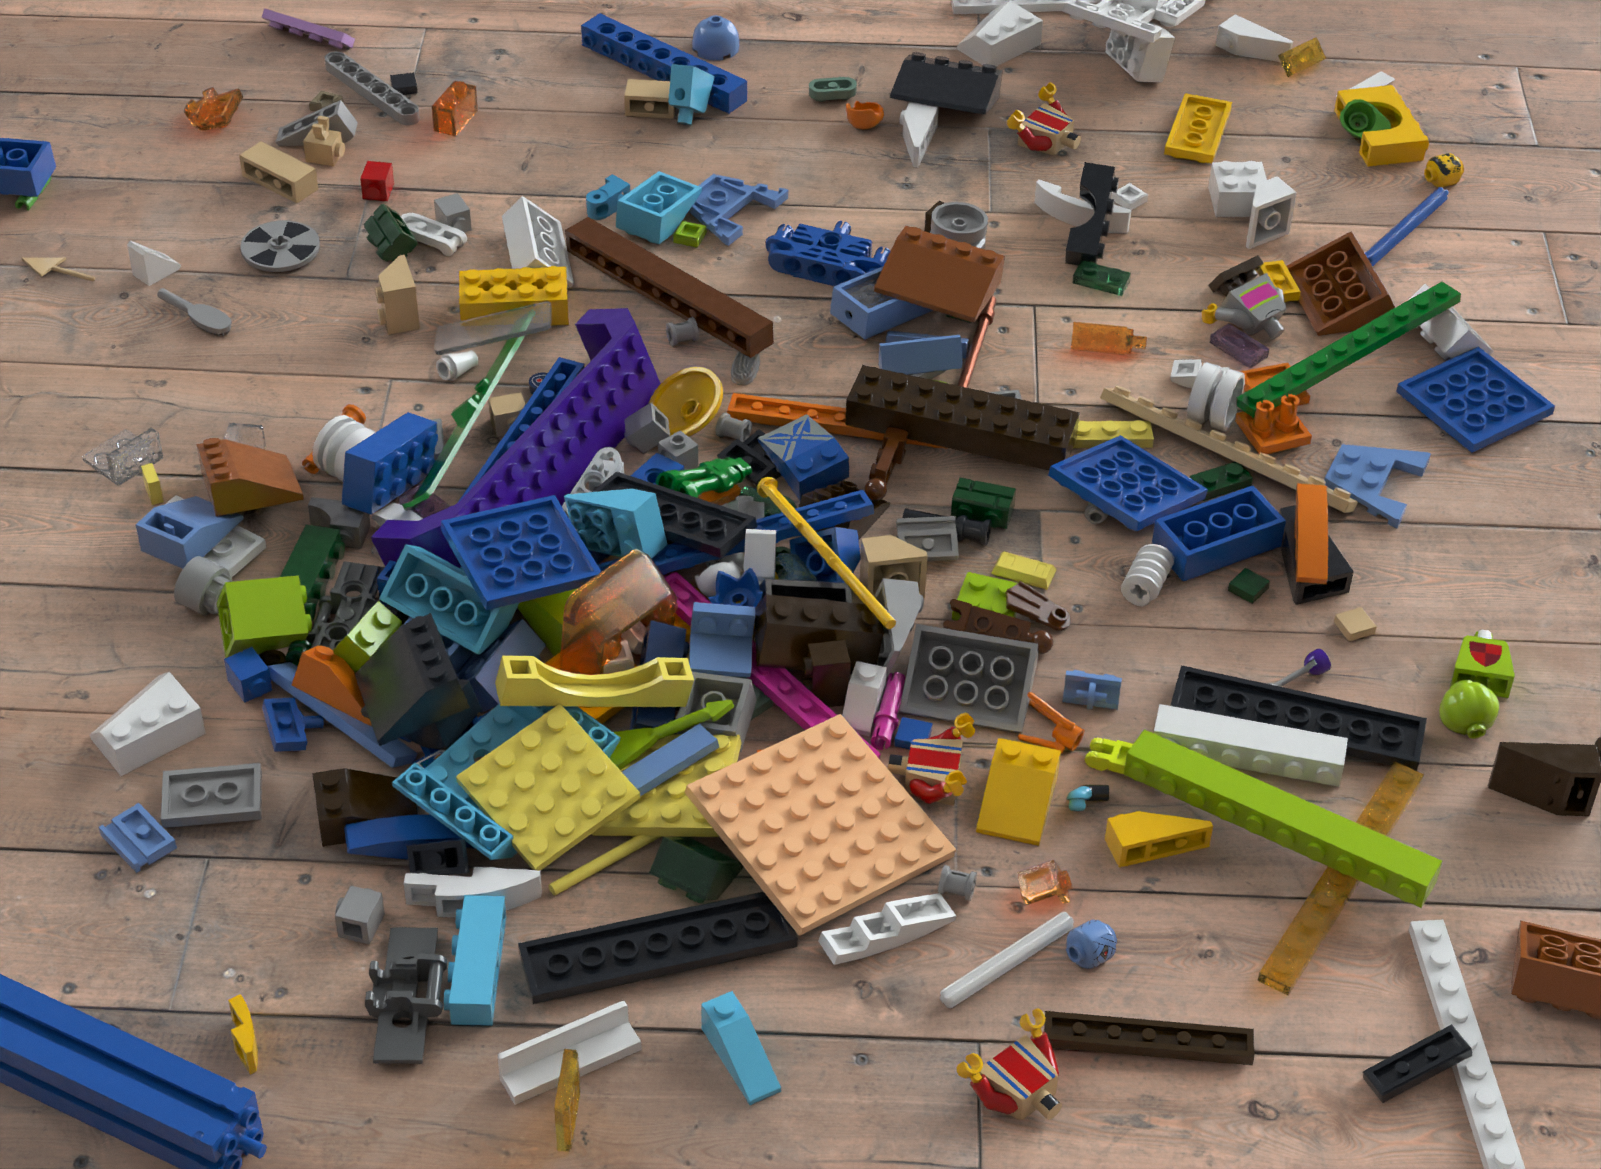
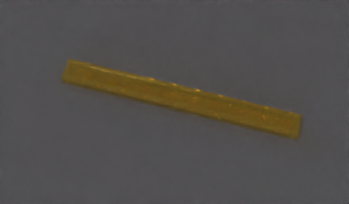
[1258,762,1424,996]

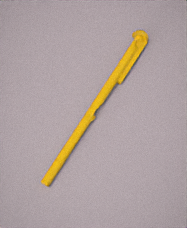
[757,477,896,629]

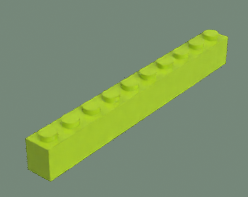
[1124,729,1442,908]

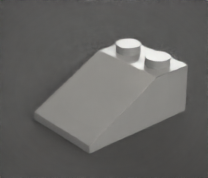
[874,578,924,679]

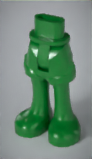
[656,457,752,498]

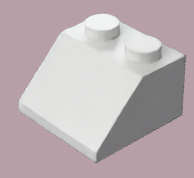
[1246,176,1297,249]

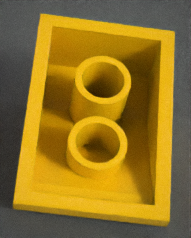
[976,738,1061,846]

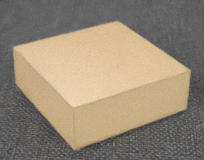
[1334,607,1377,642]

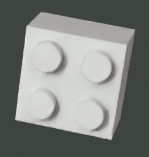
[1208,161,1267,217]

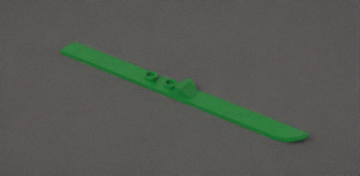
[402,311,537,511]

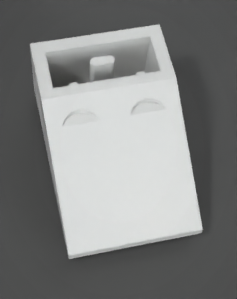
[1105,21,1175,82]

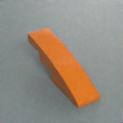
[1294,483,1328,584]

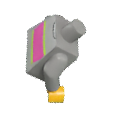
[1201,273,1286,339]

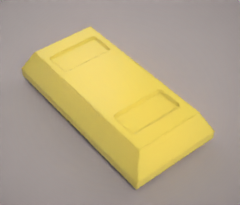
[991,551,1057,590]

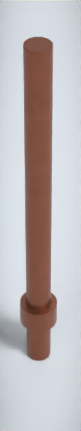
[957,296,997,388]

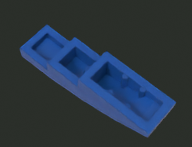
[344,814,474,860]

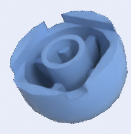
[692,15,739,61]

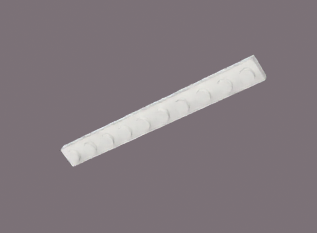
[1409,919,1525,1169]

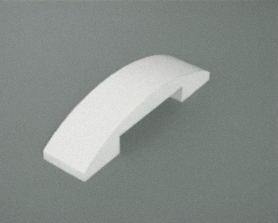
[1034,179,1131,234]

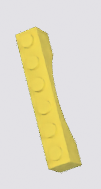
[495,656,694,707]

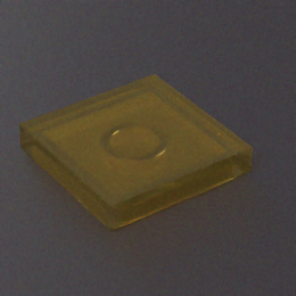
[554,1049,581,1152]

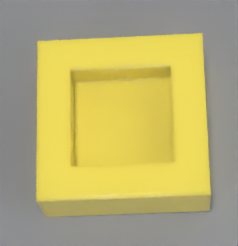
[141,463,164,505]

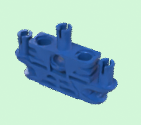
[765,221,890,286]

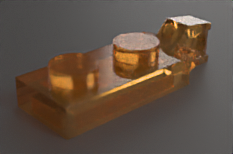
[1071,322,1147,355]

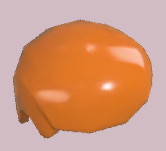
[846,101,884,130]

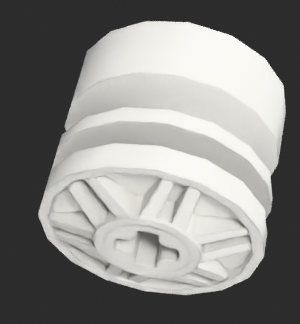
[312,415,376,482]

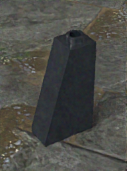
[1279,505,1354,605]

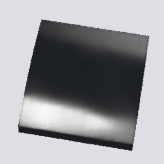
[717,429,782,486]

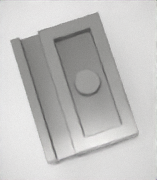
[896,516,959,561]

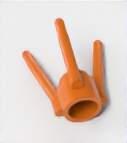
[1018,692,1085,754]

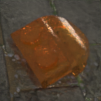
[184,87,243,131]

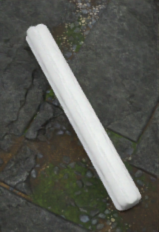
[940,912,1074,1008]

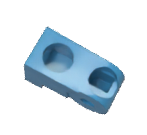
[586,174,631,220]

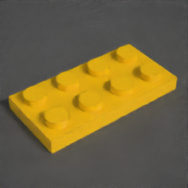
[1164,93,1232,164]

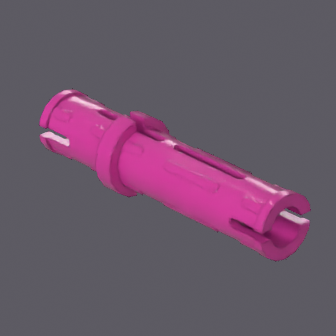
[871,672,906,750]

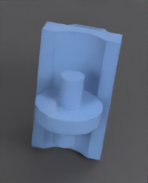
[1062,670,1122,710]

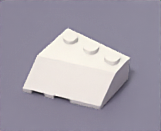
[957,1,1043,66]
[90,672,206,776]

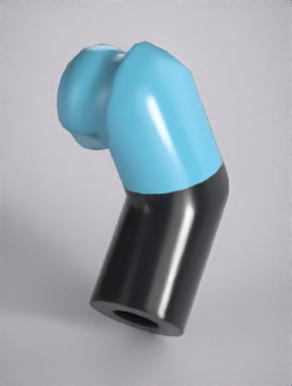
[1067,785,1109,811]

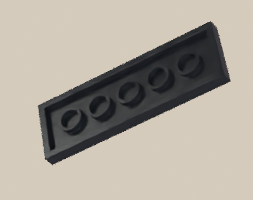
[592,472,757,558]

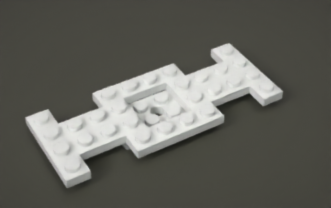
[1063,0,1206,44]

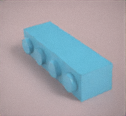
[444,895,507,1026]

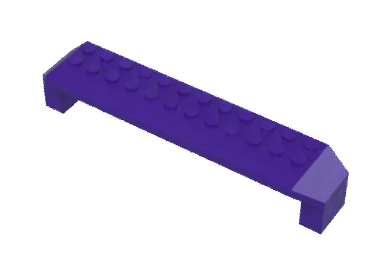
[370,308,661,568]

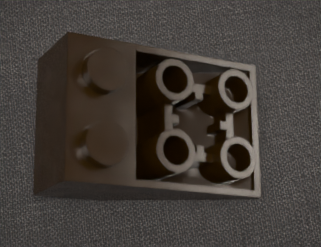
[798,480,890,540]
[1488,742,1601,816]

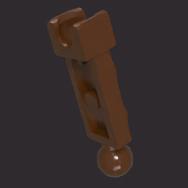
[864,427,909,501]
[943,599,1054,654]

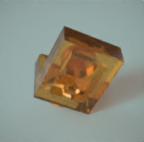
[1017,860,1072,905]

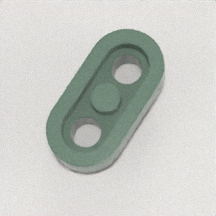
[809,77,857,102]

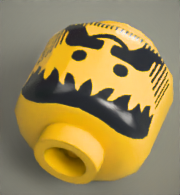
[1424,153,1464,188]

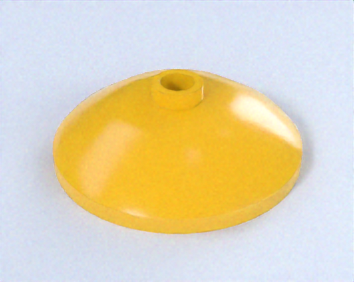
[649,367,723,437]

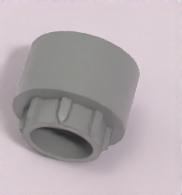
[174,556,232,616]

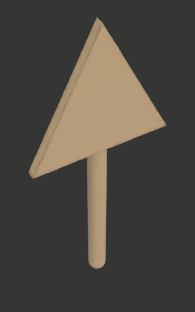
[22,257,95,281]

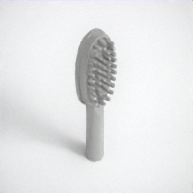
[157,288,232,336]
[731,352,760,385]

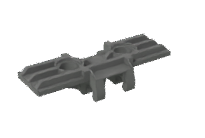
[305,561,385,650]
[365,927,448,1064]

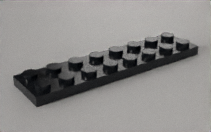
[1170,665,1427,771]
[518,891,798,1004]

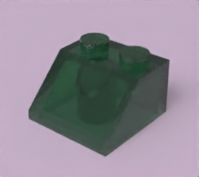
[649,837,743,904]

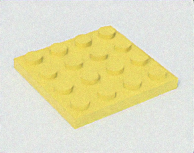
[456,704,640,871]
[592,734,742,837]

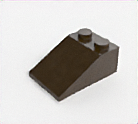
[312,768,418,847]

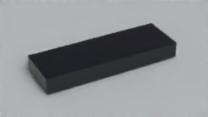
[1363,1024,1472,1103]

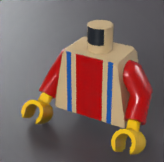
[1007,82,1081,155]
[888,713,975,806]
[957,1008,1062,1120]

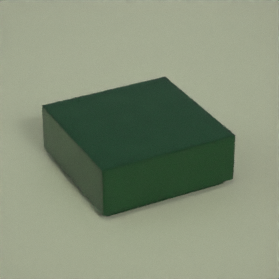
[1228,568,1270,604]

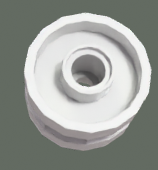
[1187,362,1245,432]

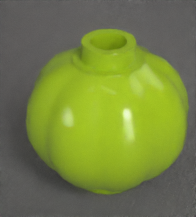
[1439,680,1499,739]

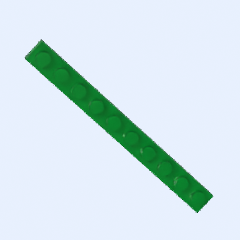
[1236,281,1461,418]

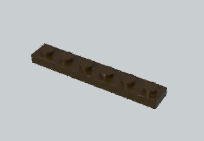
[1044,1011,1254,1065]

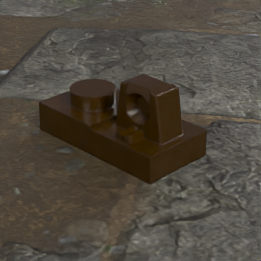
[1208,255,1264,296]

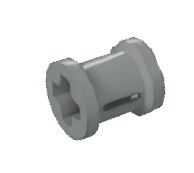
[666,317,699,347]
[716,412,752,442]
[938,865,977,901]

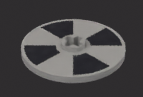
[240,220,320,272]

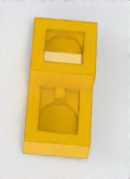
[228,994,258,1075]

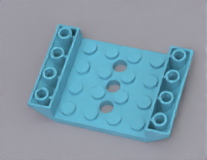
[392,703,620,860]

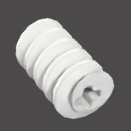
[1121,544,1174,607]

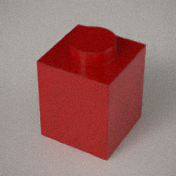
[360,161,394,201]

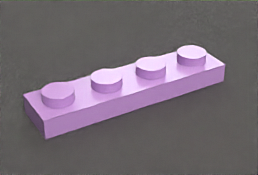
[262,8,355,49]

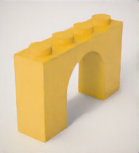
[1334,85,1429,167]

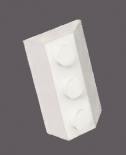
[1409,284,1494,360]

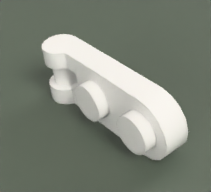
[401,213,467,256]

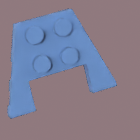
[688,174,789,246]
[1324,444,1431,528]

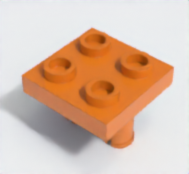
[1235,394,1312,454]

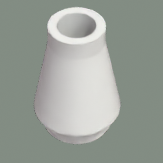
[436,350,478,381]

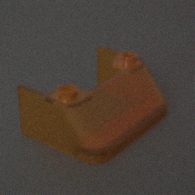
[559,549,678,675]

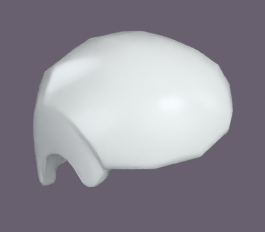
[695,560,741,598]

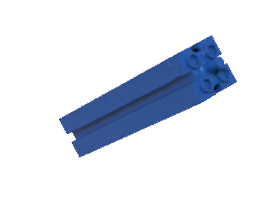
[0,974,267,1169]

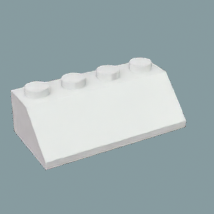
[502,196,574,288]

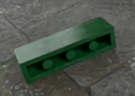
[280,524,345,621]

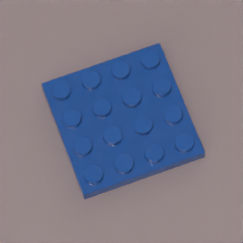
[1396,347,1555,453]
[1048,435,1208,531]
[441,495,602,610]

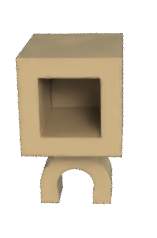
[303,116,345,167]

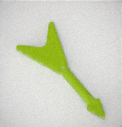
[610,700,734,770]

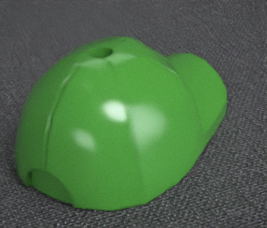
[1340,99,1391,139]

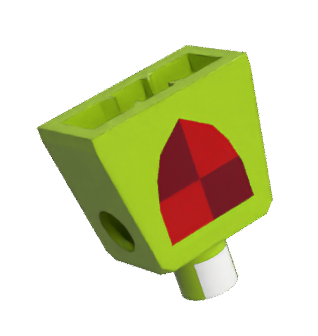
[1450,630,1515,698]

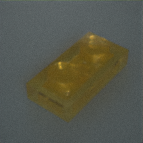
[1278,37,1326,77]

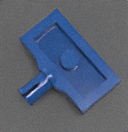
[262,698,324,752]

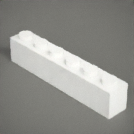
[1154,704,1348,787]

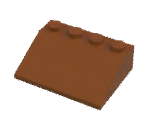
[874,226,1005,323]
[1286,231,1395,336]
[196,438,304,516]
[1511,920,1601,1019]

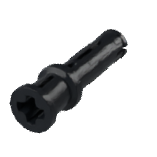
[902,508,992,546]

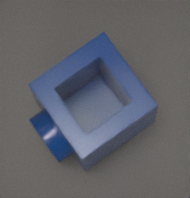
[224,647,272,703]

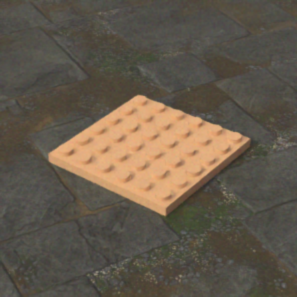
[685,714,956,936]

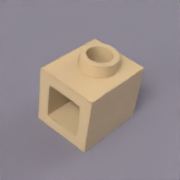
[488,392,527,437]

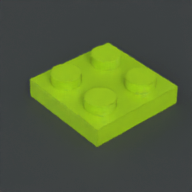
[952,572,1017,621]

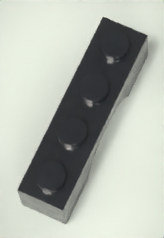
[1065,162,1119,268]

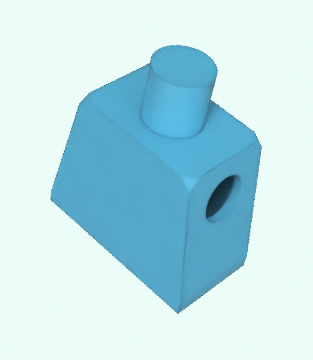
[668,64,714,125]

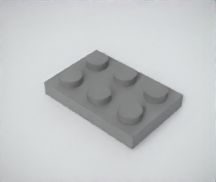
[161,763,262,828]

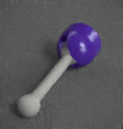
[1268,648,1331,687]

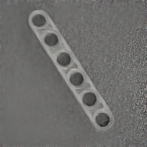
[325,51,420,125]

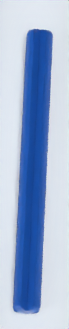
[1365,187,1449,266]

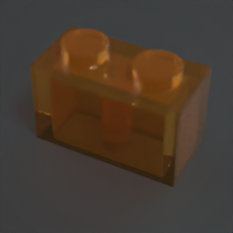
[431,81,478,137]

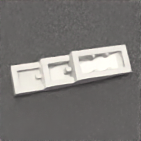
[818,893,956,965]

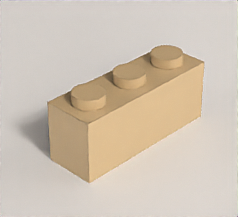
[239,141,318,203]

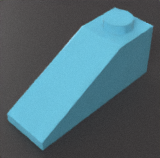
[701,991,781,1105]

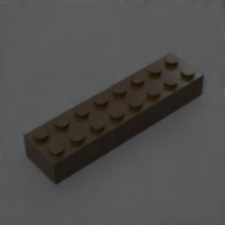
[845,365,1080,471]

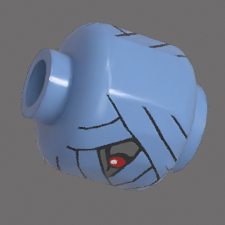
[1066,919,1117,969]

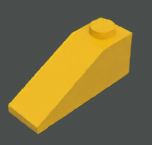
[1105,811,1213,868]

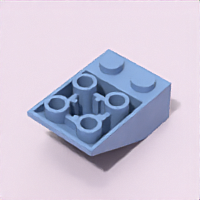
[136,496,244,569]

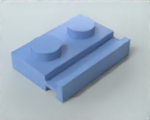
[98,803,177,873]

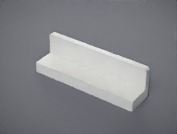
[498,1001,641,1105]

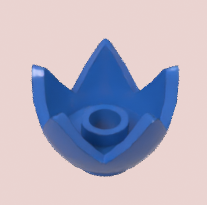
[709,568,763,607]

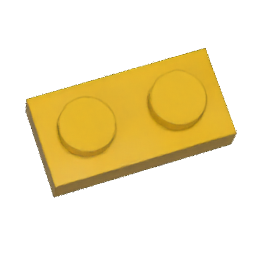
[1257,260,1301,302]

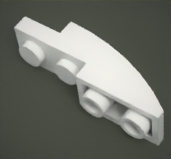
[404,867,542,917]

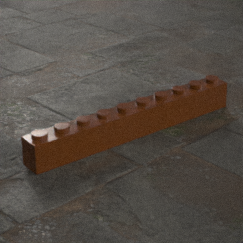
[565,217,774,358]

